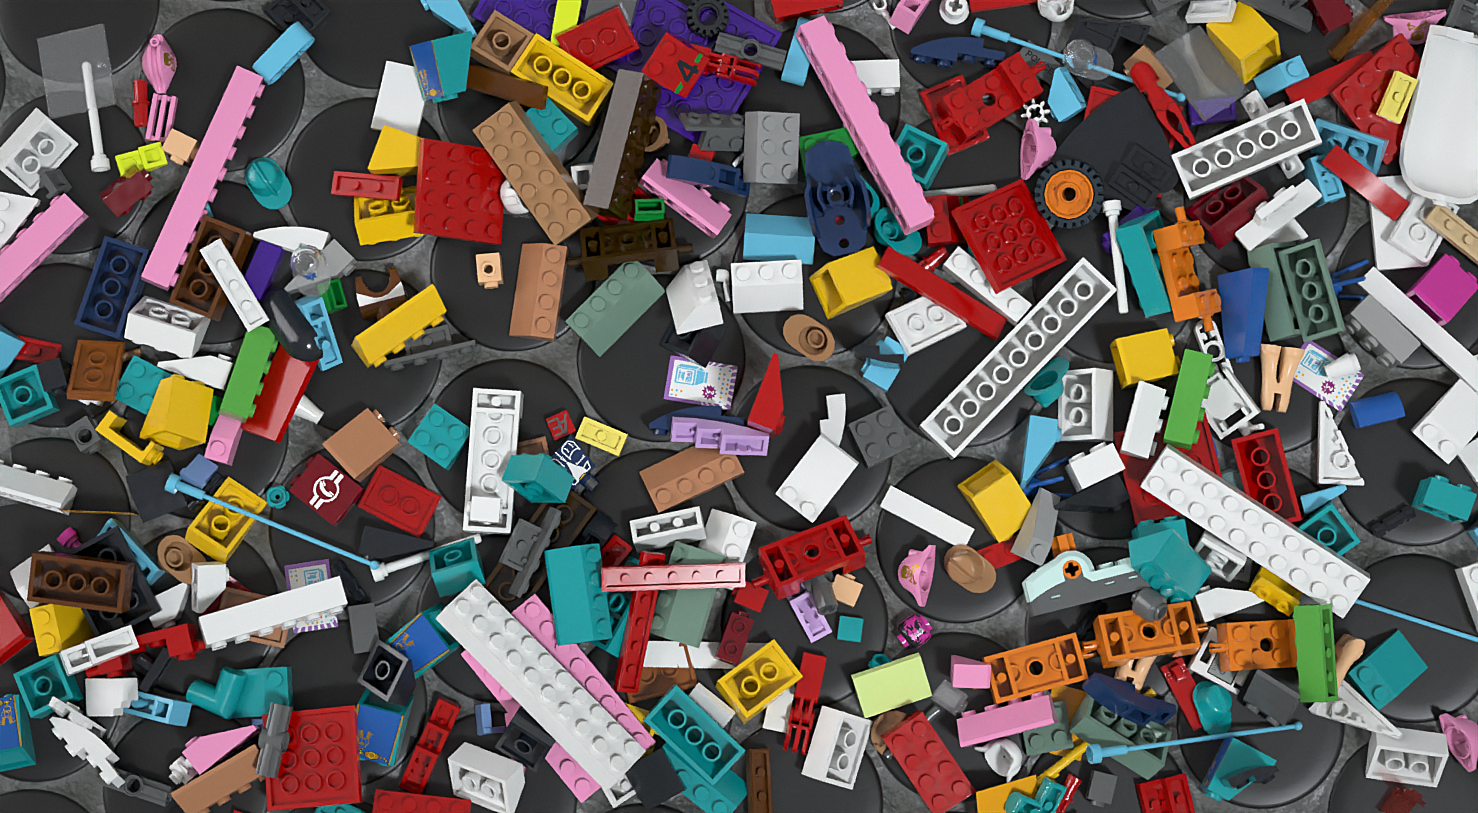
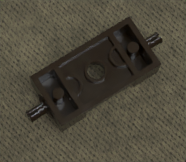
[567,218,694,281]

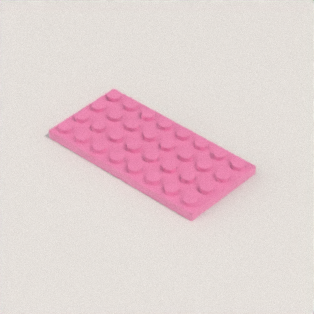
[461,593,656,803]

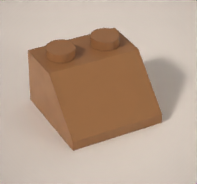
[470,10,534,75]

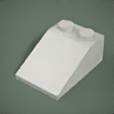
[1411,379,1478,464]
[776,434,859,523]
[1194,530,1247,582]

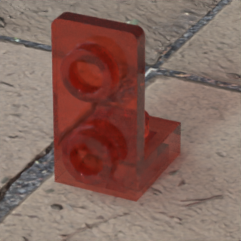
[1379,787,1426,813]

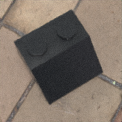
[660,320,728,368]
[357,639,416,706]
[495,706,556,773]

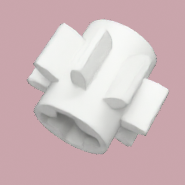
[1021,99,1050,126]
[169,756,198,785]

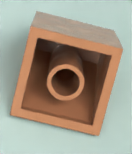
[322,408,402,482]

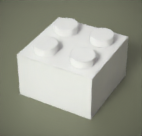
[1065,442,1125,492]

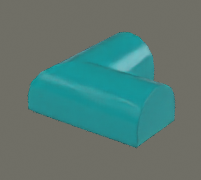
[186,666,246,720]
[1005,777,1067,813]

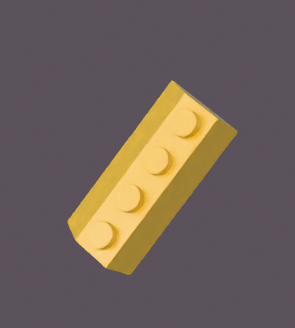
[510,33,614,127]
[354,186,424,245]
[351,284,446,368]

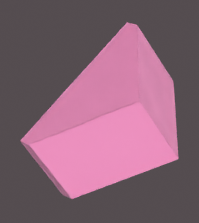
[950,655,991,688]

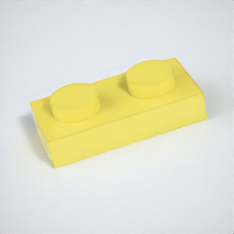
[1376,71,1418,124]
[575,416,628,457]

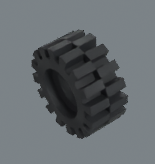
[687,0,729,39]

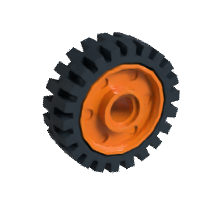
[1035,159,1105,229]

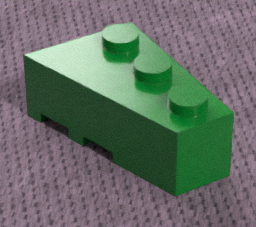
[799,127,861,187]

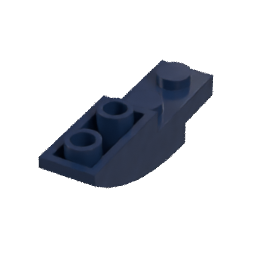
[909,37,1006,69]
[666,155,751,197]
[649,406,745,435]
[1082,672,1177,727]

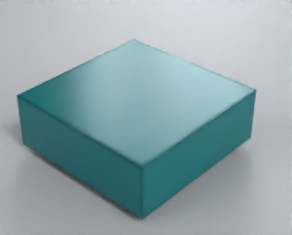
[837,616,864,642]

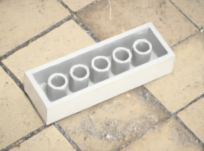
[1171,99,1322,200]
[198,576,348,651]

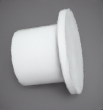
[939,0,969,25]

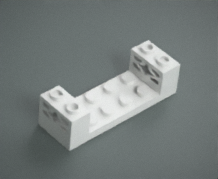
[463,388,524,535]

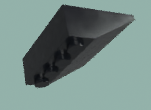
[65,526,162,637]

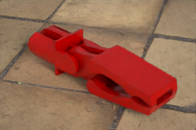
[689,43,762,87]
[1130,62,1196,149]
[782,651,827,755]

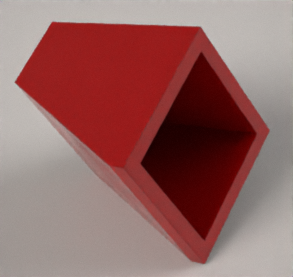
[0,592,35,666]

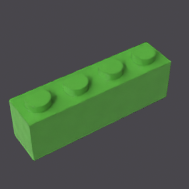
[218,326,278,423]
[1163,349,1216,450]
[1293,604,1338,702]

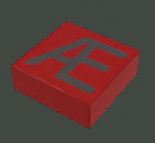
[545,410,577,441]

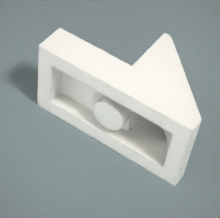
[601,774,636,808]

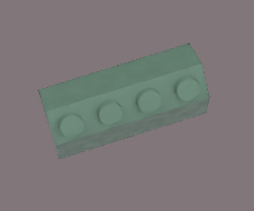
[1278,239,1346,342]
[1247,241,1301,342]
[565,261,666,357]
[650,541,726,648]
[1069,693,1172,780]

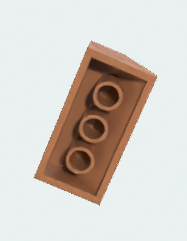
[509,243,569,342]
[639,446,744,514]
[170,744,266,813]

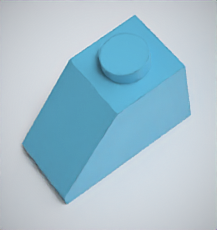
[1252,55,1309,100]
[1048,67,1087,122]

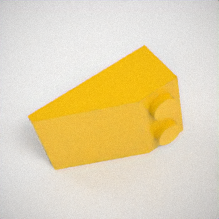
[185,476,267,564]
[715,639,803,724]

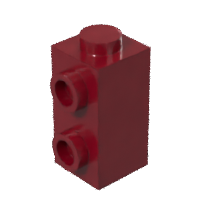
[99,165,154,217]
[714,610,754,667]

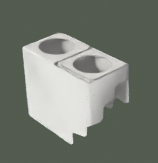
[85,678,138,716]

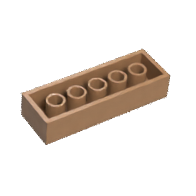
[473,101,598,246]

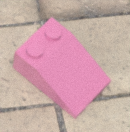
[182,725,261,775]

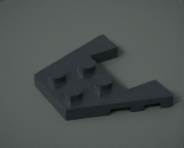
[1058,18,1151,92]

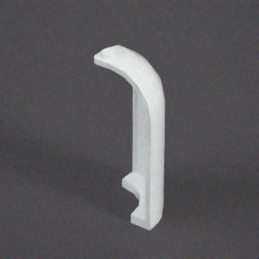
[1399,24,1478,207]

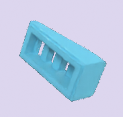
[1297,484,1347,516]

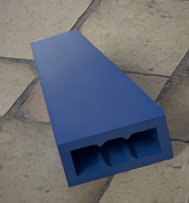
[1217,268,1269,363]

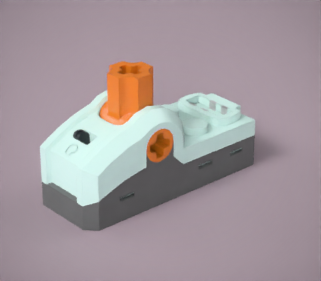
[1022,533,1151,617]

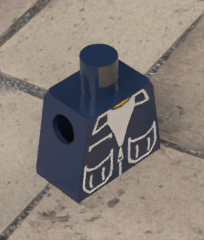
[552,436,600,493]

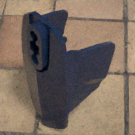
[804,141,871,256]

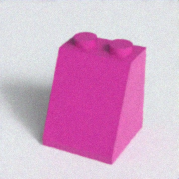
[1405,254,1478,326]

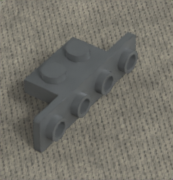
[1237,0,1313,33]
[679,112,745,151]
[383,324,478,371]
[499,507,562,598]

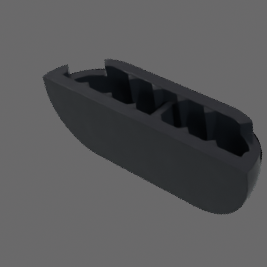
[259,288,323,362]

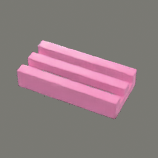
[145,93,178,143]

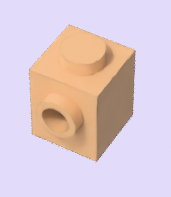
[161,129,201,165]
[476,253,504,289]
[832,573,863,607]

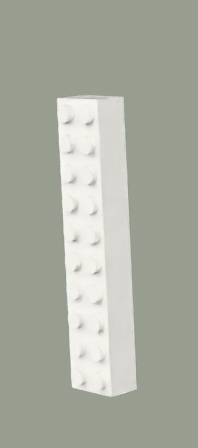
[918,257,1117,460]
[1140,444,1371,618]
[436,579,646,791]

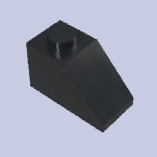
[36,358,72,396]
[575,512,618,551]

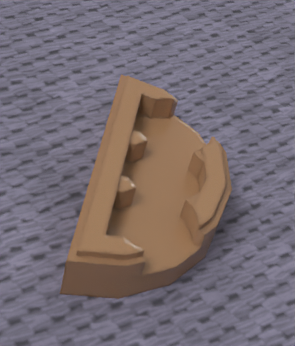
[871,711,906,754]

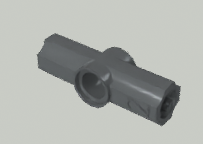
[714,32,787,71]
[803,549,838,616]
[255,703,293,778]
[99,767,174,807]

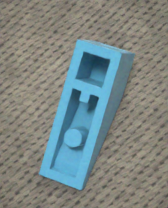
[420,0,477,41]
[294,295,343,371]
[1019,415,1061,489]
[123,690,192,727]

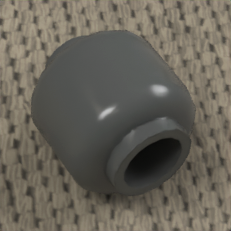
[1131,587,1168,623]

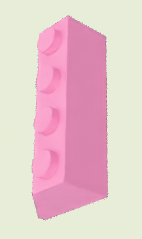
[639,159,732,240]
[957,691,1059,747]

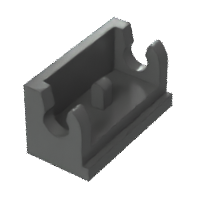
[1441,0,1477,31]
[347,603,379,654]

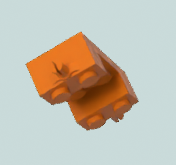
[1153,206,1222,332]
[1081,601,1208,669]
[1209,619,1297,672]
[973,632,1097,704]

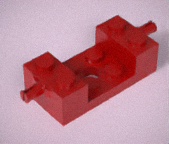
[937,52,1046,144]
[751,515,872,600]
[85,623,206,678]

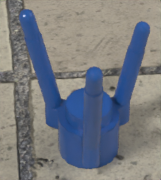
[1330,259,1369,300]
[1022,456,1073,500]

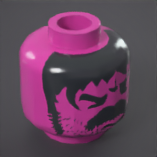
[897,614,932,649]

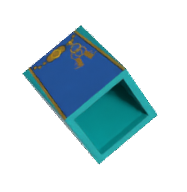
[409,31,473,103]
[385,602,462,680]
[356,688,414,766]
[0,694,36,772]
[1200,737,1277,802]

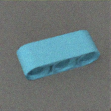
[781,17,812,86]
[252,21,315,85]

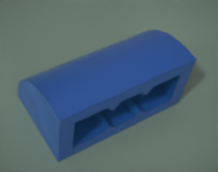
[1348,391,1406,429]

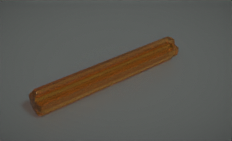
[1330,0,1395,61]

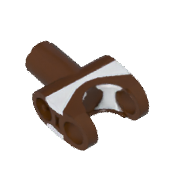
[355,267,408,321]

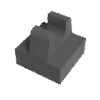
[39,169,72,199]

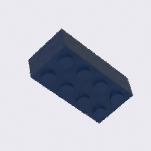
[74,236,152,342]

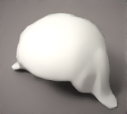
[1037,0,1074,22]
[500,179,530,214]
[974,738,1022,783]

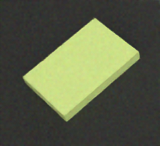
[851,652,932,718]

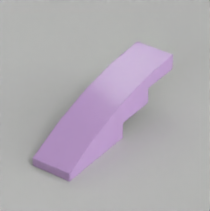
[670,417,769,456]
[786,582,832,643]

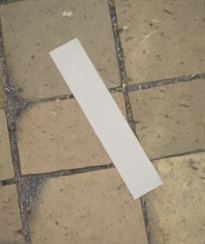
[643,641,768,669]

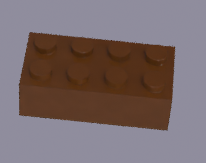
[169,215,254,322]
[27,551,135,613]

